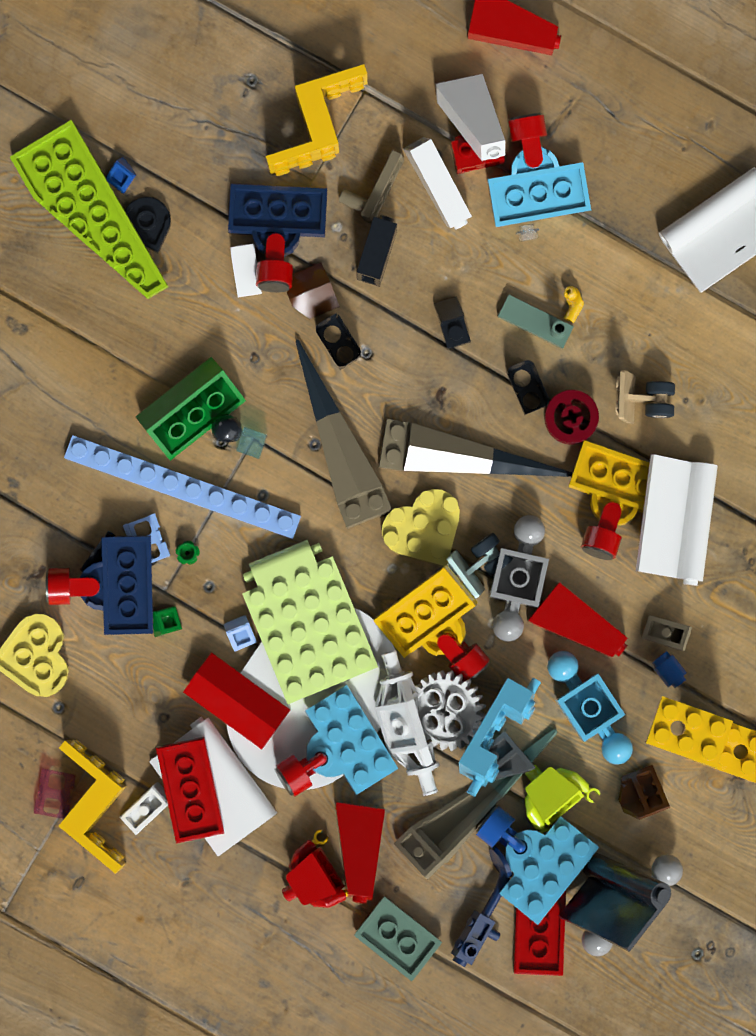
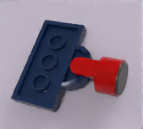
[228,184,328,293]
[46,535,153,635]

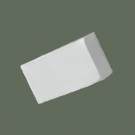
[230,244,262,298]
[120,782,168,835]

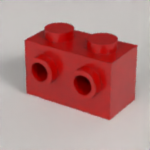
[450,135,505,174]

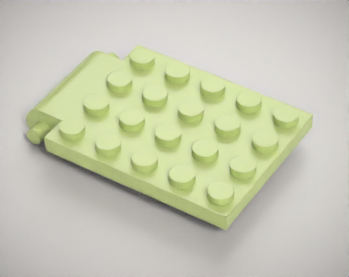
[242,540,378,704]

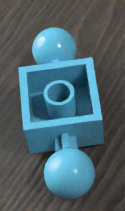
[547,651,633,765]

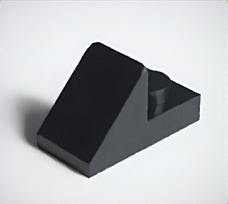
[433,296,471,350]

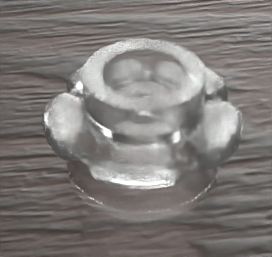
[516,224,539,241]

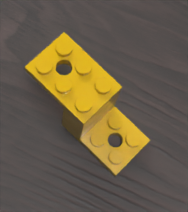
[266,64,368,176]
[645,696,756,783]
[59,739,127,874]

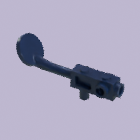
[451,847,512,967]

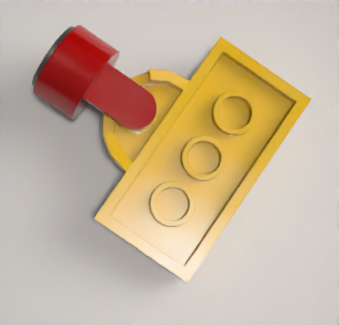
[568,440,650,560]
[373,565,490,682]

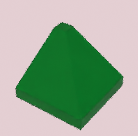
[153,606,182,637]

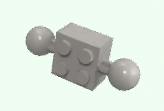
[489,515,549,642]
[582,854,683,956]

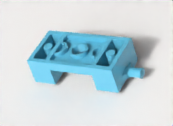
[459,678,541,797]

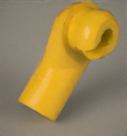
[564,286,584,323]

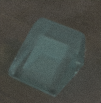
[237,427,268,459]

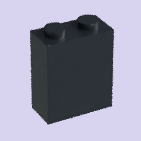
[357,215,397,287]

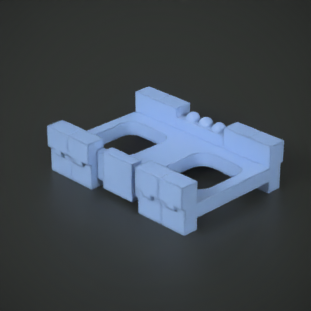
[123,513,171,563]

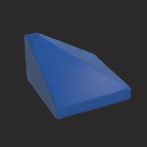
[106,157,136,194]

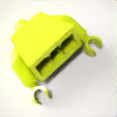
[524,765,600,834]

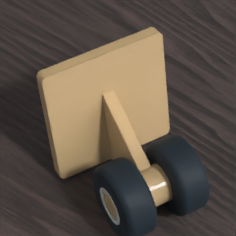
[615,370,675,424]

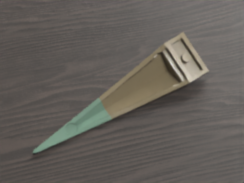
[394,729,557,880]

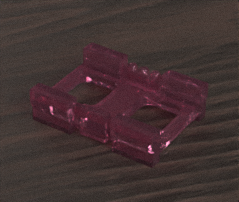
[34,768,76,819]

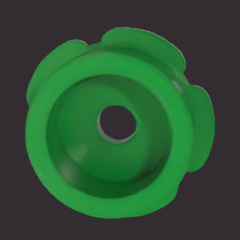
[176,541,200,565]

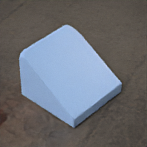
[224,615,257,652]

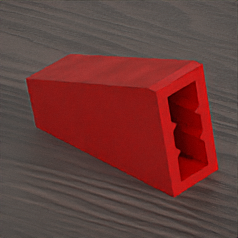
[468,0,561,56]
[528,582,628,658]
[335,802,385,903]

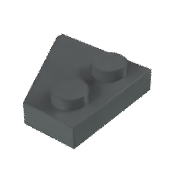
[489,731,535,780]

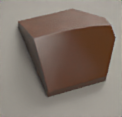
[287,262,340,320]
[618,765,670,820]

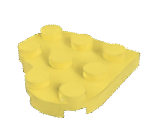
[382,489,460,566]
[0,614,69,697]

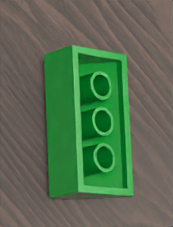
[135,357,246,461]

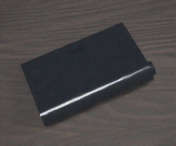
[558,852,671,952]

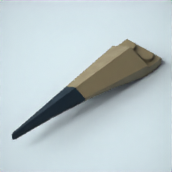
[296,339,392,529]
[378,419,573,477]

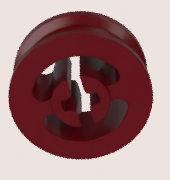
[544,390,599,445]

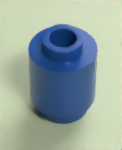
[652,651,687,688]

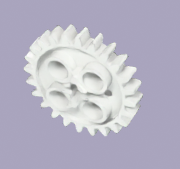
[414,671,486,751]

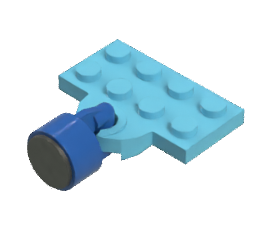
[476,806,599,925]

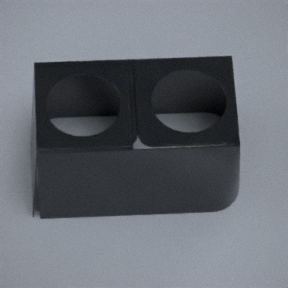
[316,313,361,370]
[507,360,549,415]

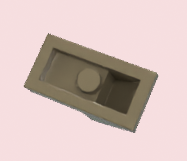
[642,615,692,651]

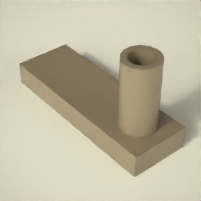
[339,150,405,224]

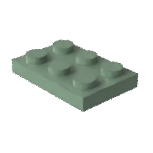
[354,896,442,981]

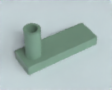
[498,295,574,349]

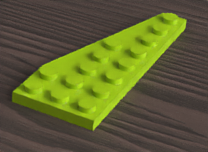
[10,120,169,299]

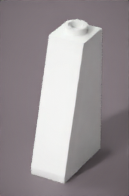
[436,74,505,161]
[403,137,472,229]

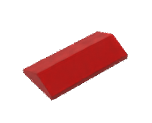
[183,653,291,750]

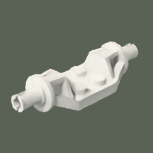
[375,650,440,796]

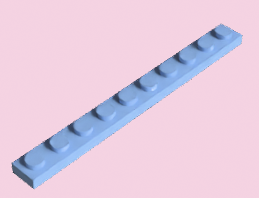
[64,435,301,539]

